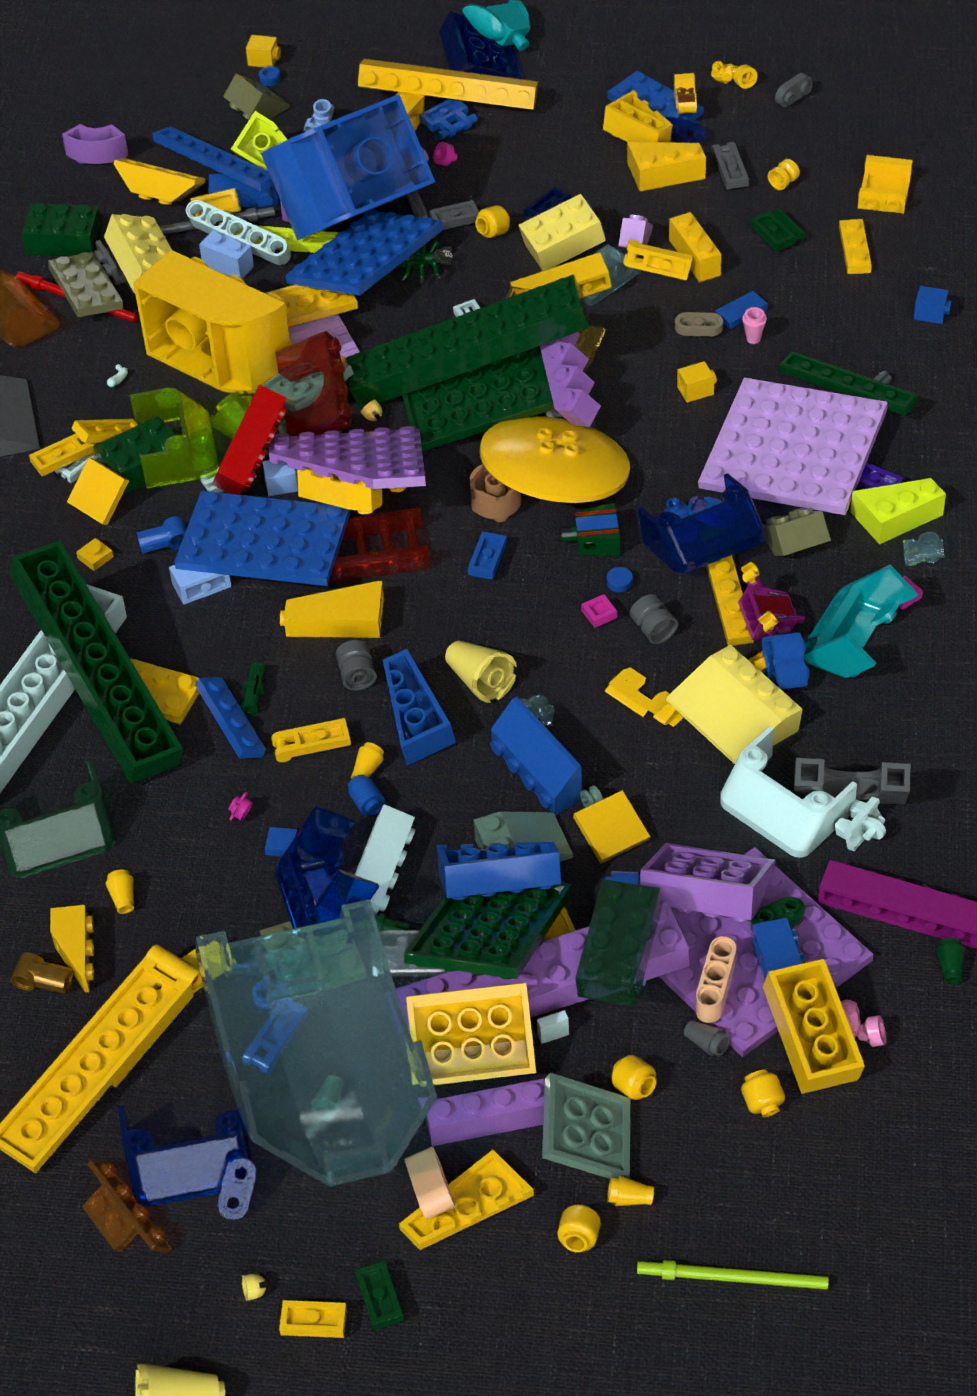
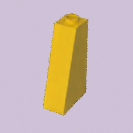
[280,581,384,638]

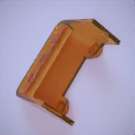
[0,269,60,348]

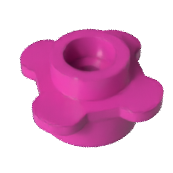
[228,792,253,821]

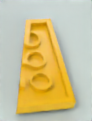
[399,1150,534,1250]

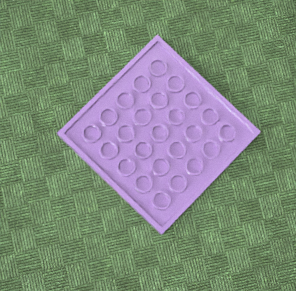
[698,378,888,515]

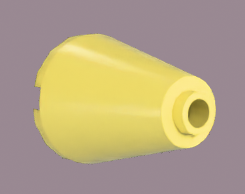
[445,641,517,703]
[135,1364,225,1396]

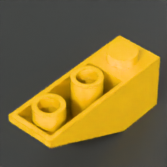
[50,905,94,992]

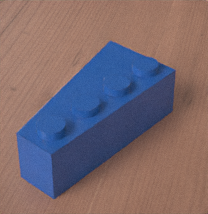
[383,649,456,766]
[437,842,561,900]

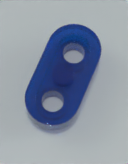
[666,117,705,143]
[218,1157,257,1220]

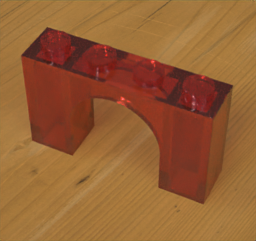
[275,331,352,436]

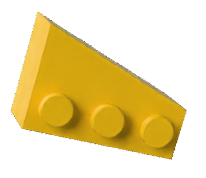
[627,142,706,191]

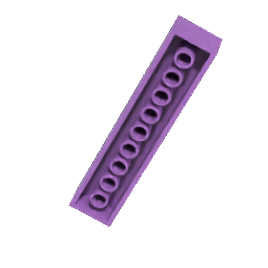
[390,901,690,1057]

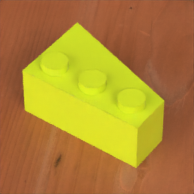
[850,478,946,545]

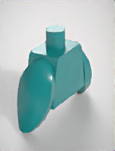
[463,0,530,51]

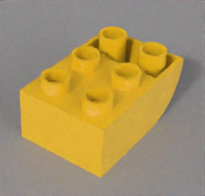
[133,250,293,394]

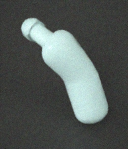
[107,364,128,387]

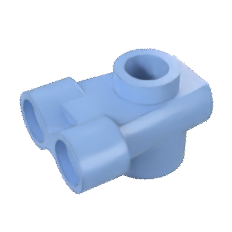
[304,99,334,132]

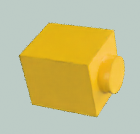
[246,35,281,67]
[677,361,717,403]

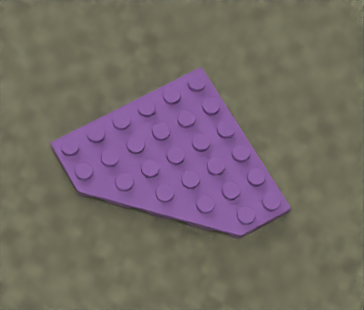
[269,426,426,489]

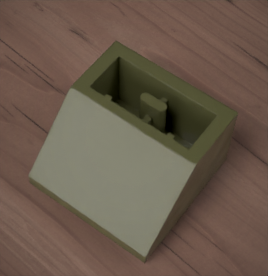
[758,507,831,556]

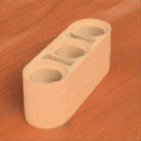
[696,937,736,1023]
[404,1146,455,1219]

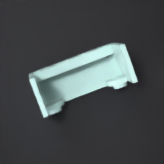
[720,726,857,858]

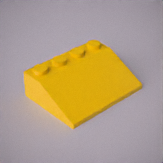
[406,982,536,1087]

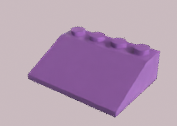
[639,843,775,922]

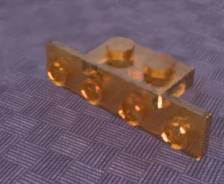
[82,1159,171,1254]

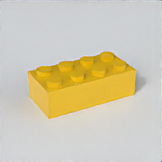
[762,959,865,1094]

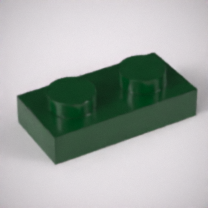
[355,1261,404,1331]

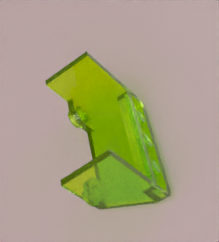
[130,387,219,488]

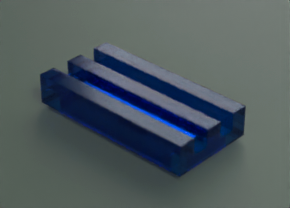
[524,187,571,218]

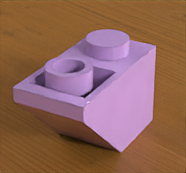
[619,214,653,248]

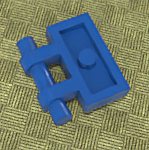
[419,99,478,140]

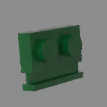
[750,207,805,252]

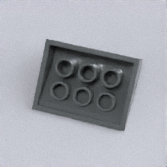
[0,375,40,457]

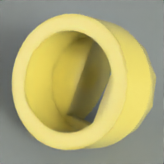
[361,400,382,421]
[242,1274,266,1301]

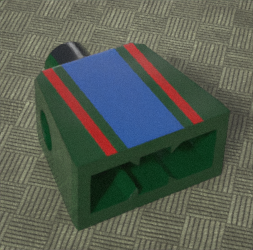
[560,503,620,556]

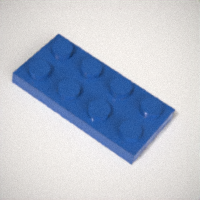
[608,71,704,135]

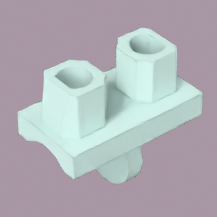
[835,797,886,851]

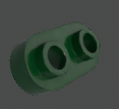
[750,897,805,931]

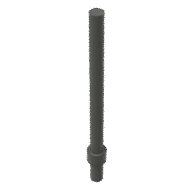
[159,207,275,235]

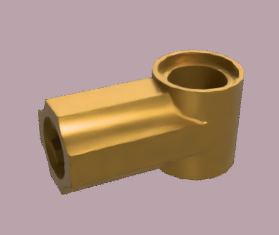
[10,952,74,994]

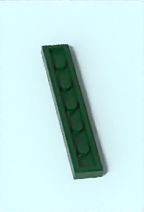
[779,351,919,416]

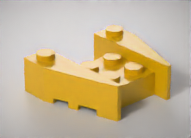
[297,467,407,514]

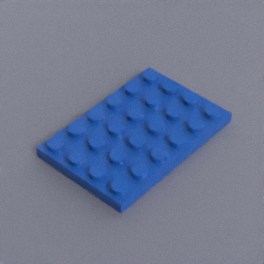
[285,210,444,295]
[175,491,350,586]

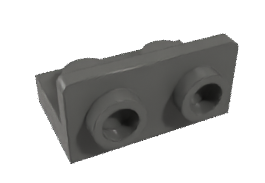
[94,240,127,285]

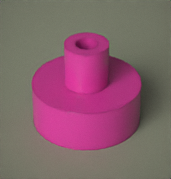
[434,142,457,166]

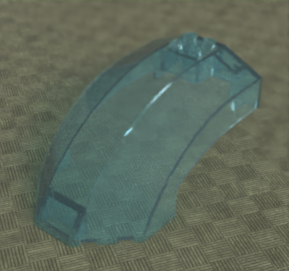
[196,899,437,1187]

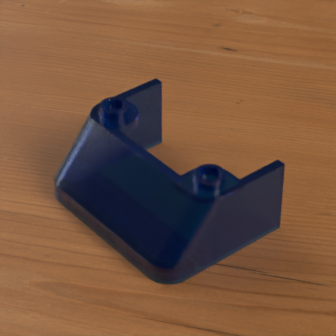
[638,473,766,573]
[275,806,379,936]
[118,1083,255,1207]

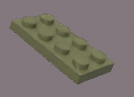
[48,252,123,317]

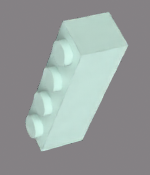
[342,804,415,915]

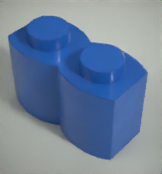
[762,632,810,689]

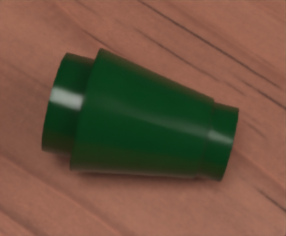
[936,938,965,984]

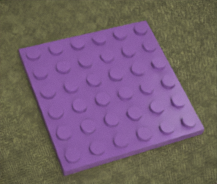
[659,847,873,1057]

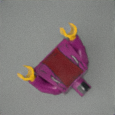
[738,562,805,640]

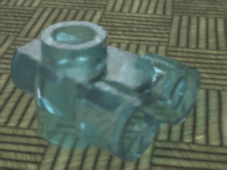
[903,532,945,566]
[519,695,554,726]

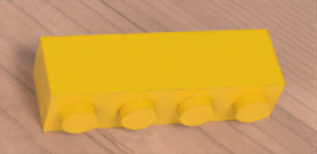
[510,252,612,297]

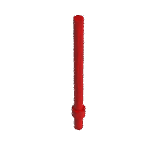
[16,271,139,323]

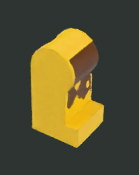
[674,73,697,114]

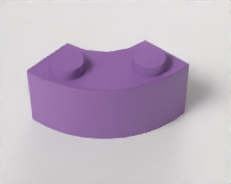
[62,124,129,164]

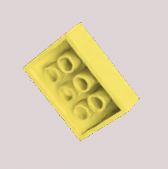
[666,645,803,764]

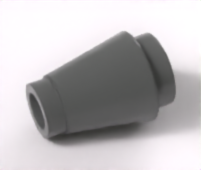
[684,1020,730,1057]

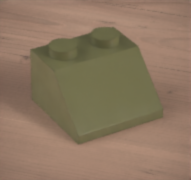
[223,74,290,120]

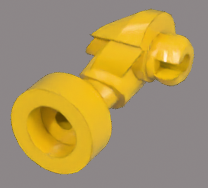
[711,61,757,89]

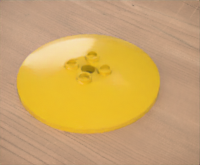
[480,416,630,503]

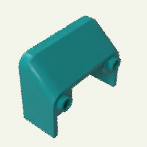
[804,565,918,678]

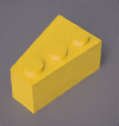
[603,90,673,143]

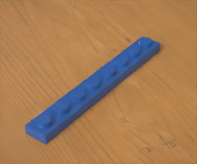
[153,126,274,192]

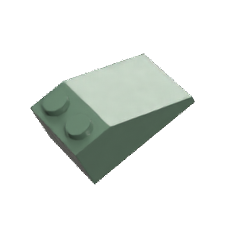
[474,811,573,862]

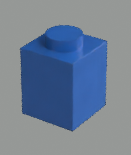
[914,286,952,324]

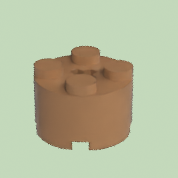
[470,464,521,522]

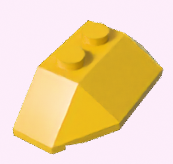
[114,158,205,205]

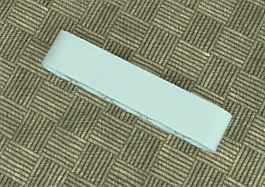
[186,200,291,265]

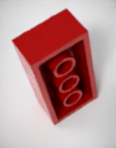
[212,384,288,495]

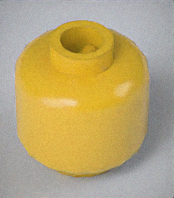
[475,205,510,238]
[612,1055,656,1100]
[741,1069,785,1117]
[557,1205,601,1252]

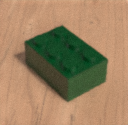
[21,203,103,256]
[93,416,187,496]

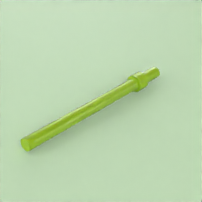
[637,1260,828,1290]

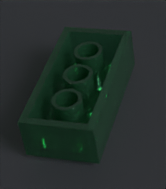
[575,879,662,1007]

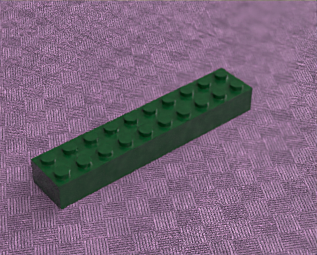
[346,274,590,410]
[10,541,183,784]

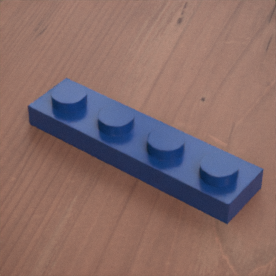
[195,677,266,759]

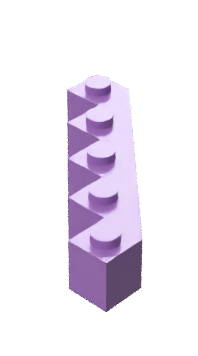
[540,332,600,427]

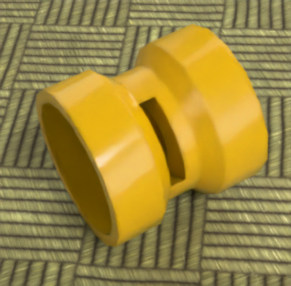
[768,159,800,190]

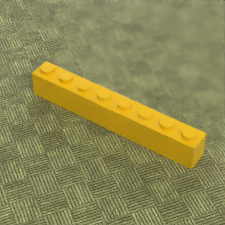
[358,59,538,109]

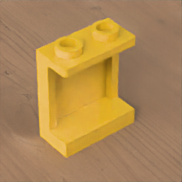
[858,155,913,214]

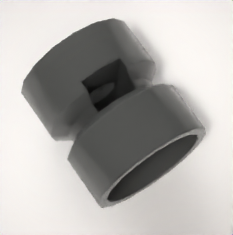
[630,594,678,644]
[336,640,377,691]

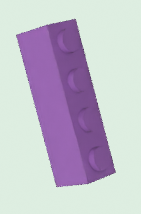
[424,1079,545,1146]

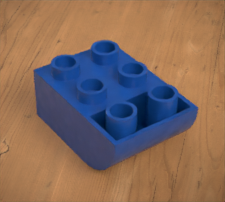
[261,94,435,241]

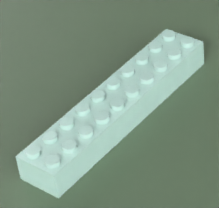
[0,584,127,793]

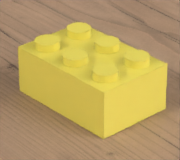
[519,194,606,271]

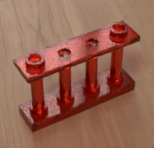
[329,508,431,584]

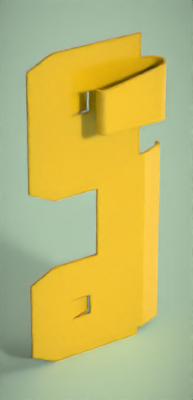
[605,667,684,727]

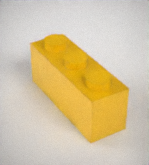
[669,212,721,282]

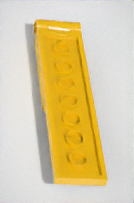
[0,944,205,1173]

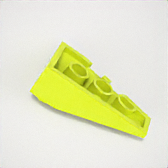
[231,111,288,171]

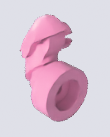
[841,1000,886,1047]

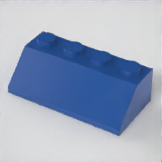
[490,697,582,816]

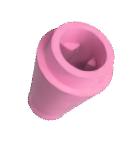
[742,307,767,344]

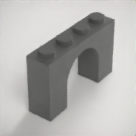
[793,758,911,804]

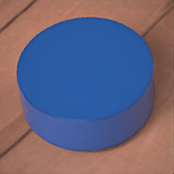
[259,66,281,86]
[607,567,633,592]

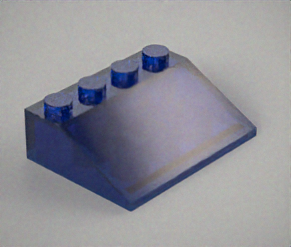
[439,11,524,80]

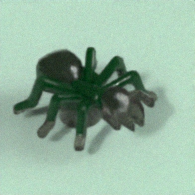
[397,241,453,284]

